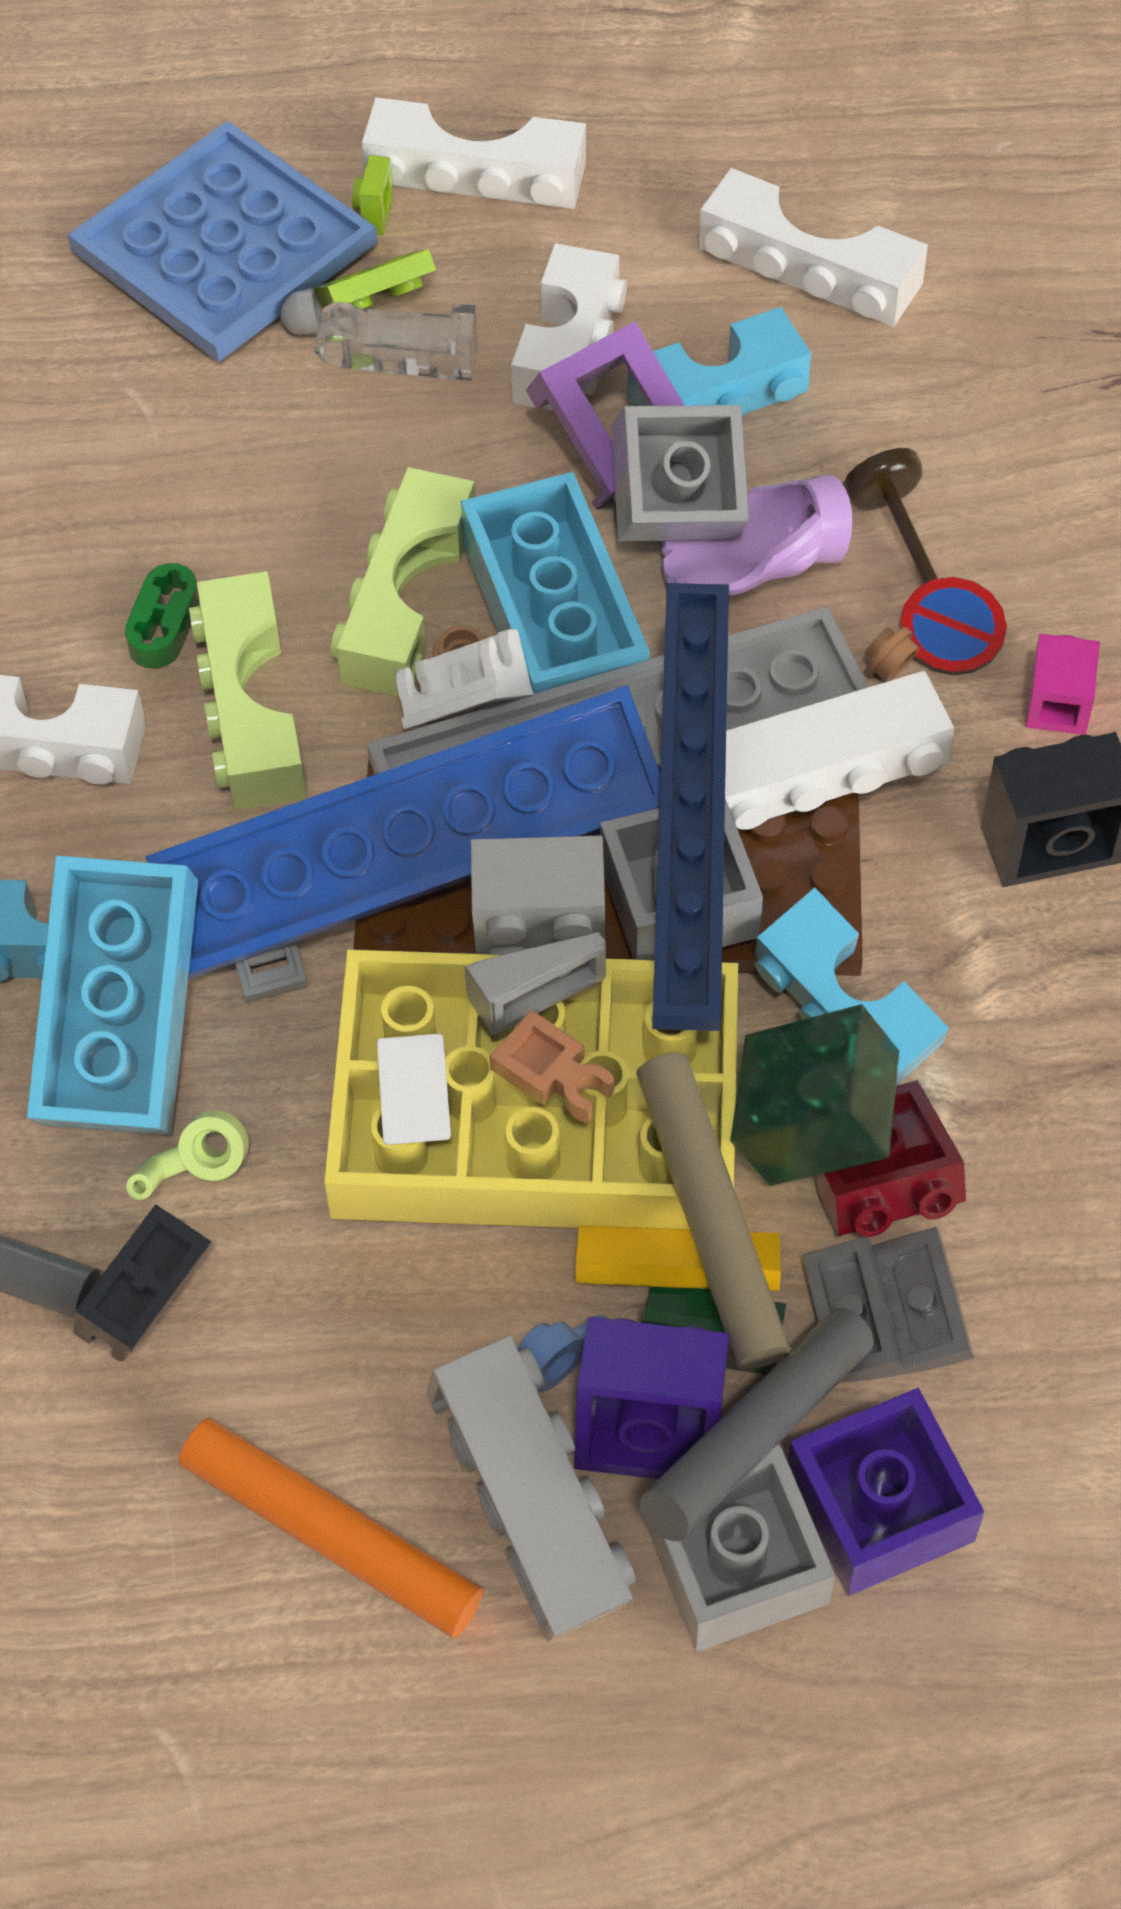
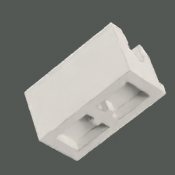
[396,629,534,730]

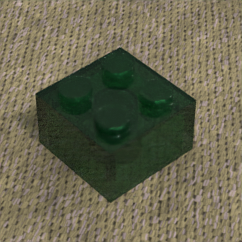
[730,1004,900,1186]

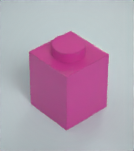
[1026,633,1100,735]

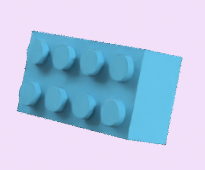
[461,472,650,694]
[27,855,198,1136]

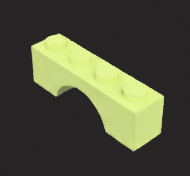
[331,467,476,697]
[189,571,307,810]

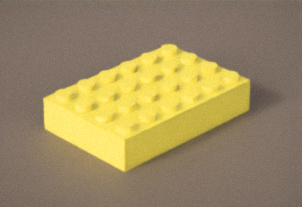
[324,950,738,1229]

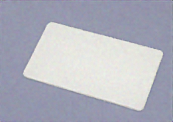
[377,1034,451,1145]

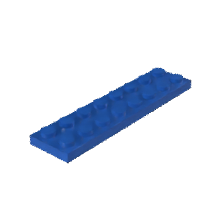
[145,685,660,979]

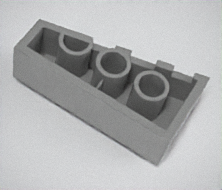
[426,1335,636,1642]

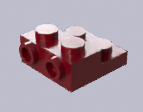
[793,1080,966,1237]

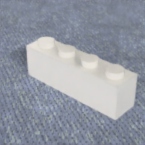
[725,671,955,830]

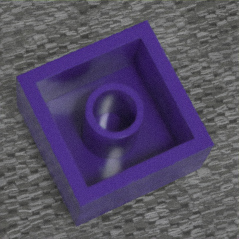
[574,1317,729,1479]
[787,1387,985,1596]

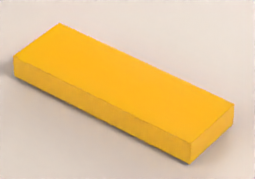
[575,1225,781,1291]

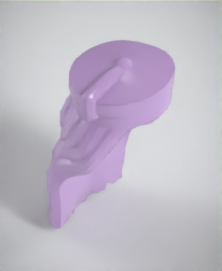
[661,474,852,595]

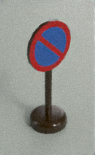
[843,448,1007,675]

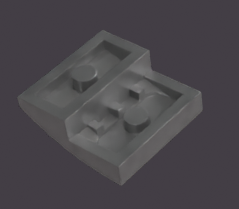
[802,1227,974,1383]

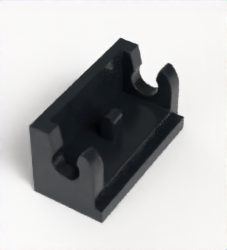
[73,1204,212,1361]

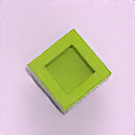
[352,155,394,236]

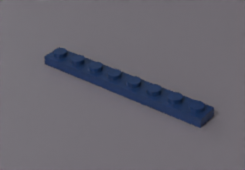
[652,583,729,1031]

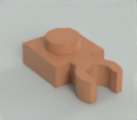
[489,1010,614,1122]

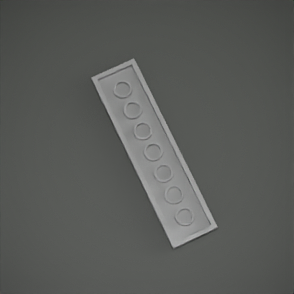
[367,606,869,774]

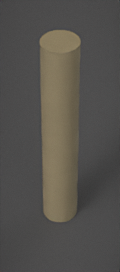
[636,1052,791,1370]

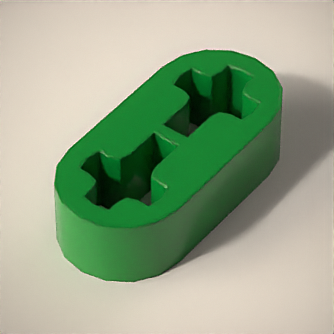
[125,563,200,669]

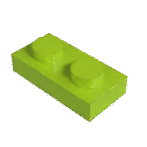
[315,249,436,315]

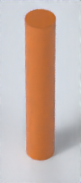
[179,1417,484,1639]

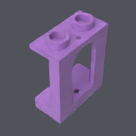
[526,322,685,509]

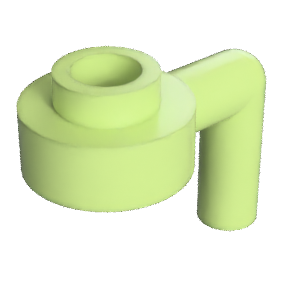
[126,1110,249,1200]

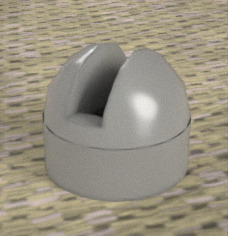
[281,288,324,336]

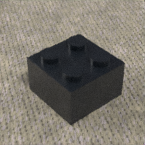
[980,732,1121,887]

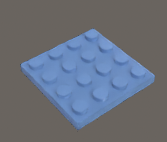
[68,121,378,363]

